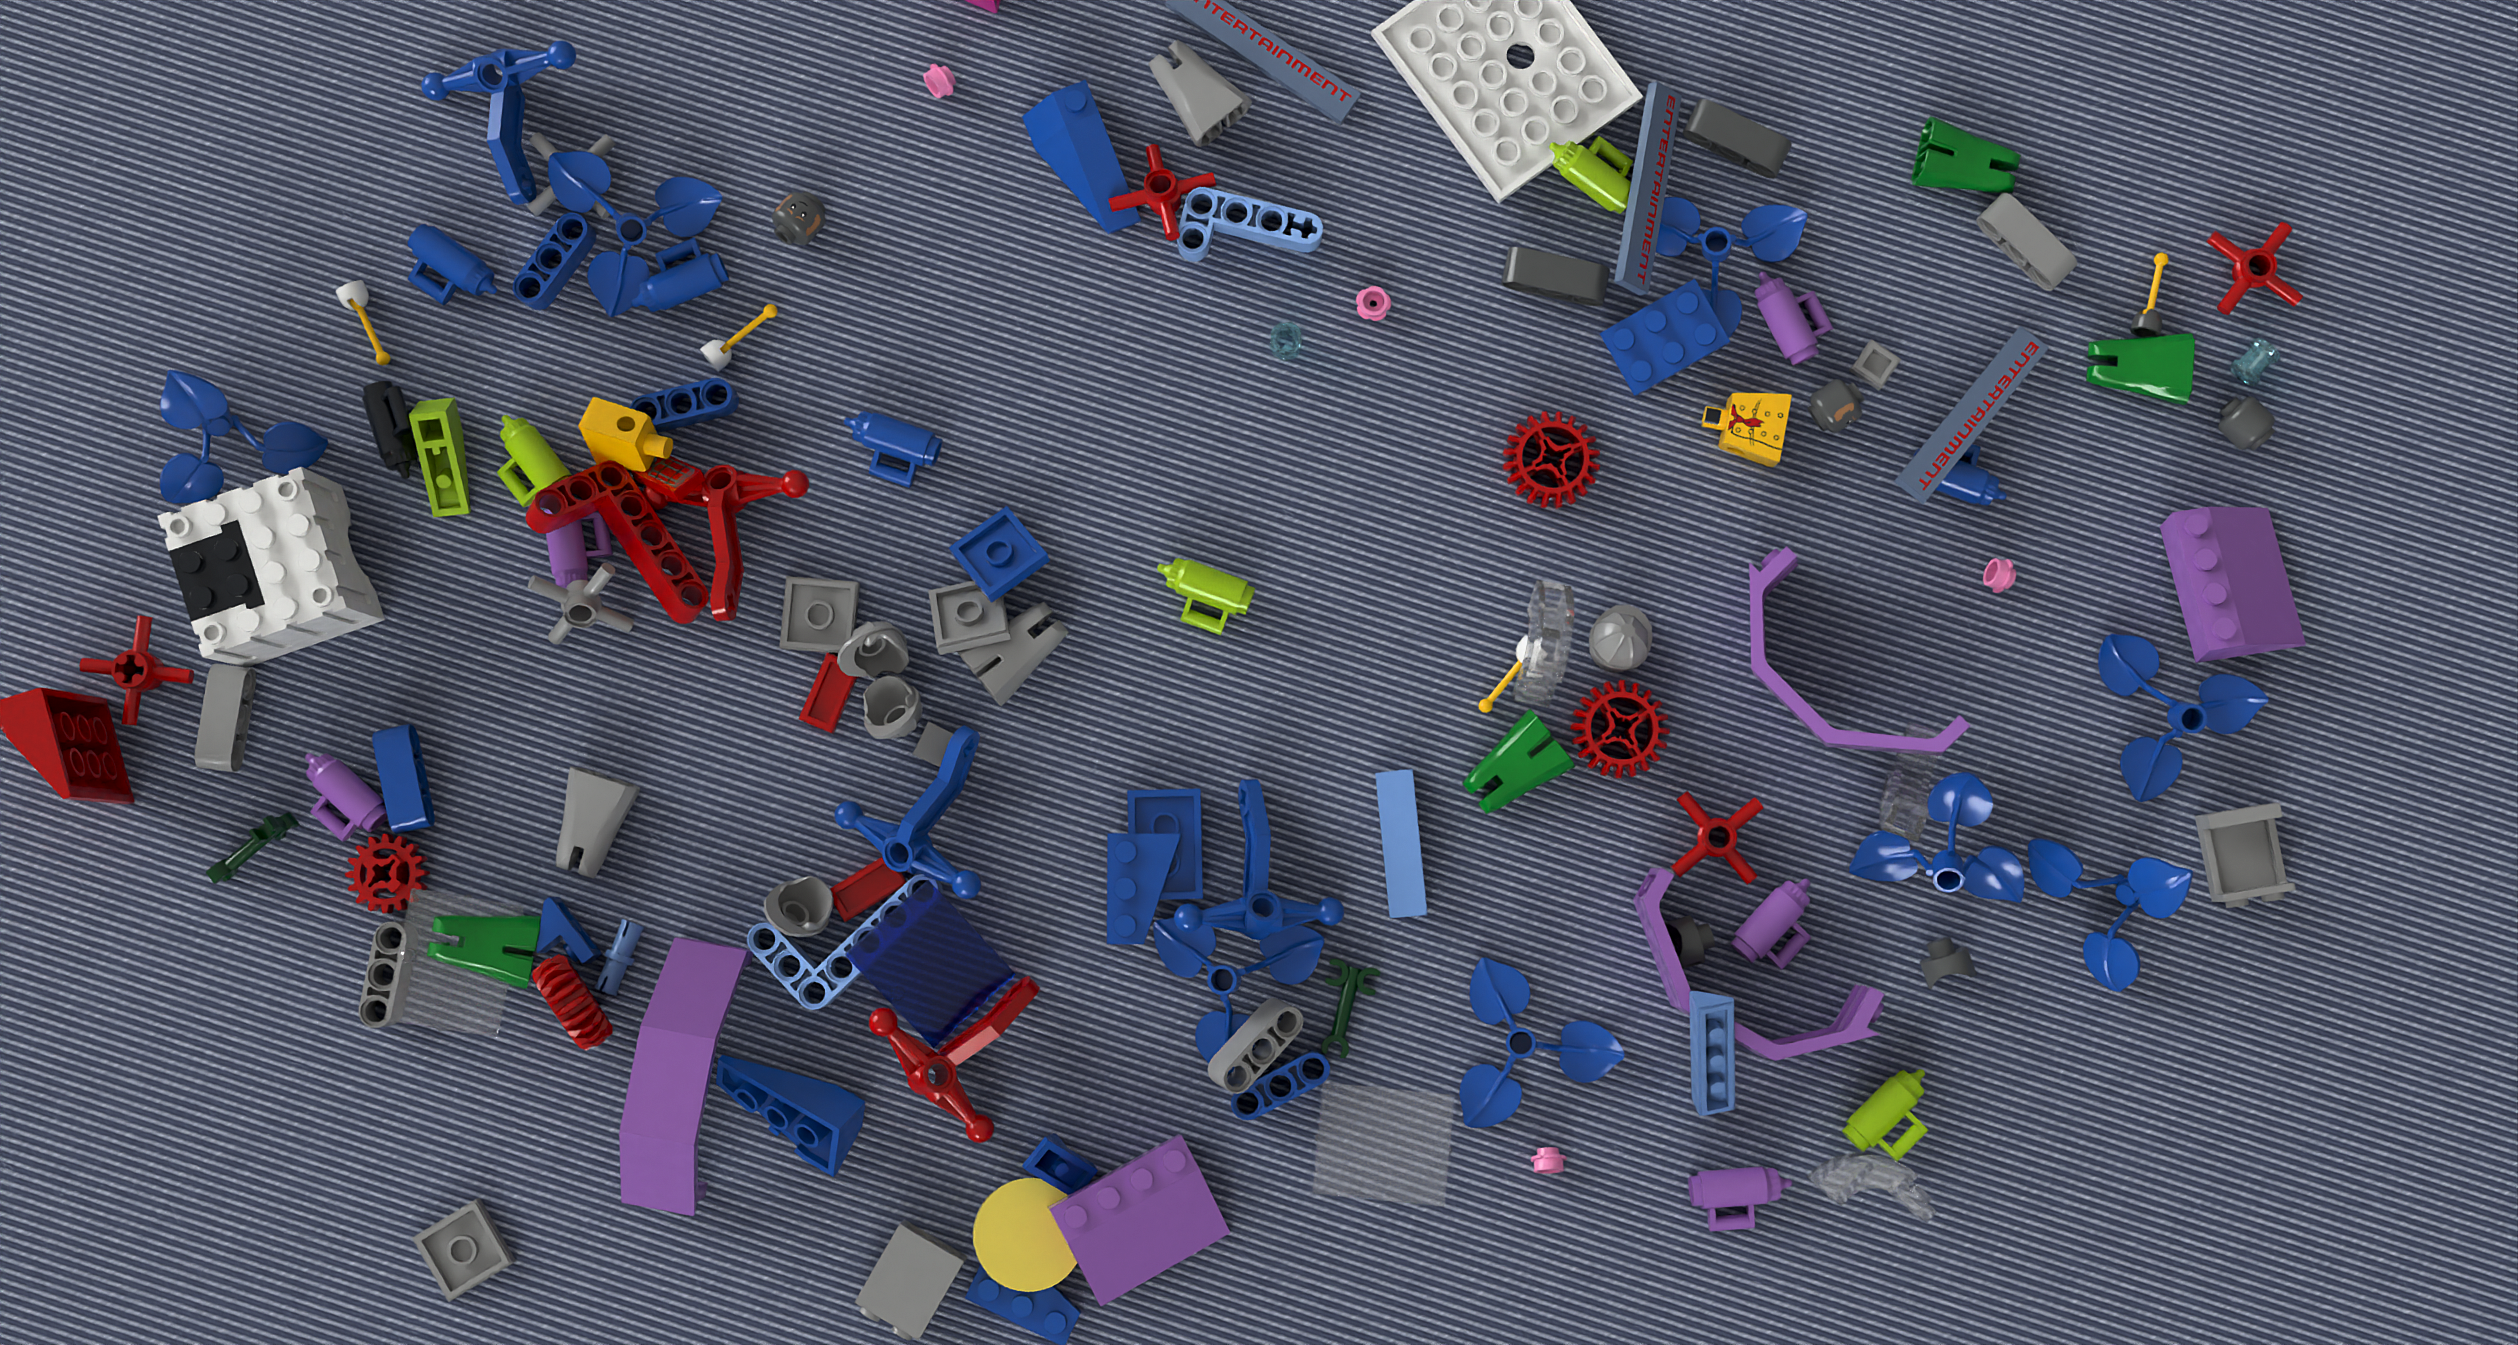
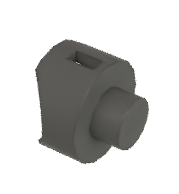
[1664,915,1715,969]
[1920,937,1977,989]

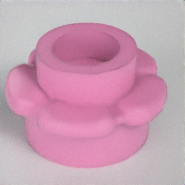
[923,64,956,98]
[1356,286,1391,321]
[1983,558,2016,593]
[1531,1147,1567,1174]

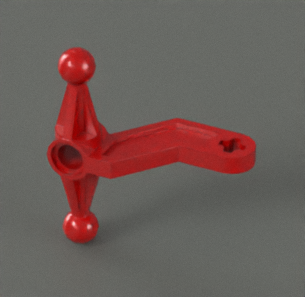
[642,465,810,621]
[869,976,1040,1143]

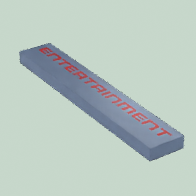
[1165,0,1361,125]
[1614,81,1682,296]
[1894,325,2049,504]

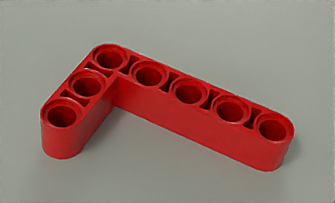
[525,460,709,624]

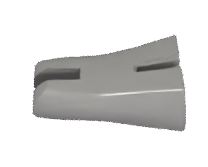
[1148,39,1252,147]
[957,602,1069,706]
[555,766,640,879]

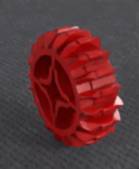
[1502,411,1600,509]
[1570,680,1670,779]
[532,954,613,1051]

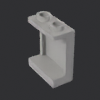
[2195,802,2296,908]
[854,1219,968,1341]

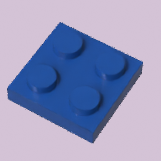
[948,506,1050,603]

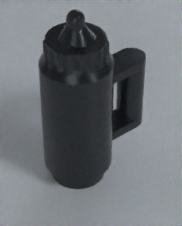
[362,381,417,479]

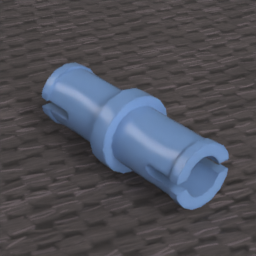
[594,919,645,996]

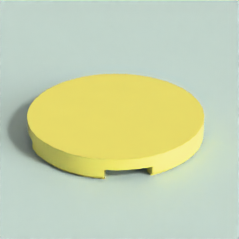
[973,1178,1077,1292]

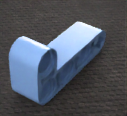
[1177,187,1323,262]

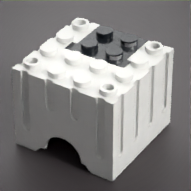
[157,467,385,667]

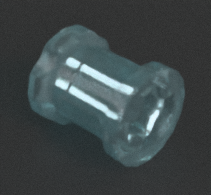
[1270,322,1302,361]
[2230,338,2280,386]

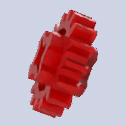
[345,834,430,914]

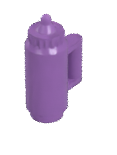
[1754,271,1834,366]
[544,509,613,588]
[305,753,388,842]
[1730,879,1811,970]
[1688,1166,1792,1232]

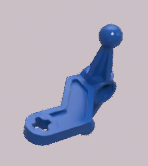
[421,41,577,205]
[834,725,981,899]
[1174,779,1344,940]

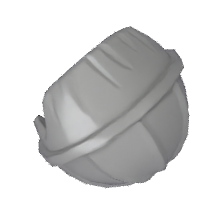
[1589,605,1652,673]
[837,621,909,678]
[863,675,923,739]
[764,876,834,937]

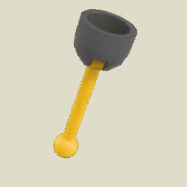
[2130,252,2169,338]

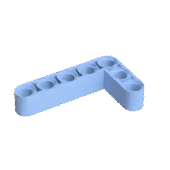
[747,874,943,1010]

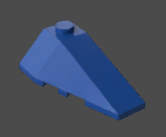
[1022,79,1141,235]
[716,1055,866,1177]

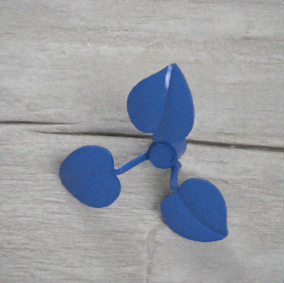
[548,151,722,317]
[1656,197,1808,338]
[160,369,328,503]
[2098,634,2269,802]
[1849,772,2024,903]
[2028,838,2193,992]
[1153,918,1325,1075]
[1459,957,1625,1128]

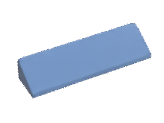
[1375,769,1427,918]
[1689,991,1735,1117]

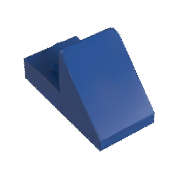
[537,897,603,964]
[1022,1133,1098,1195]

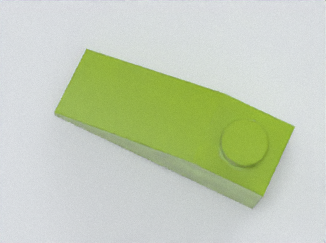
[409,397,471,518]

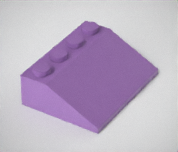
[2160,507,2306,663]
[1048,1134,1230,1307]

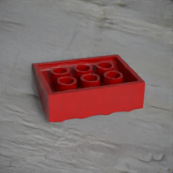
[0,687,135,804]

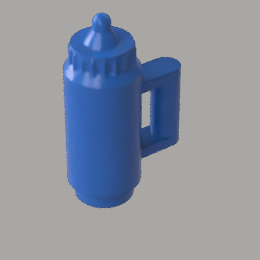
[408,224,497,305]
[632,237,730,312]
[844,411,943,488]
[1911,444,2007,506]

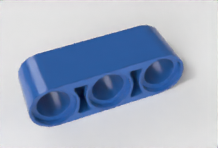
[513,212,596,310]
[629,378,739,433]
[372,723,435,835]
[1231,1050,1330,1120]

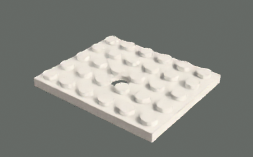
[1371,0,1643,204]

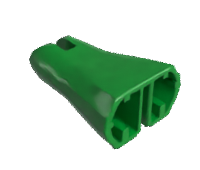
[1911,116,2021,194]
[2086,333,2195,405]
[1462,709,1575,815]
[426,915,541,989]

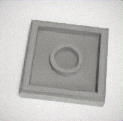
[779,576,860,654]
[928,581,1011,655]
[412,1198,516,1302]

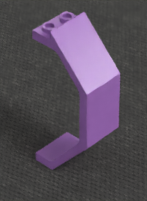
[1749,546,1971,756]
[1633,868,1885,1061]
[619,937,753,1216]

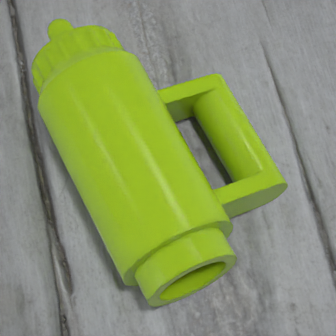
[1549,135,1633,214]
[497,415,572,507]
[1157,558,1256,636]
[1842,1069,1929,1162]

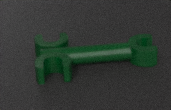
[206,812,300,884]
[1321,958,1380,1059]

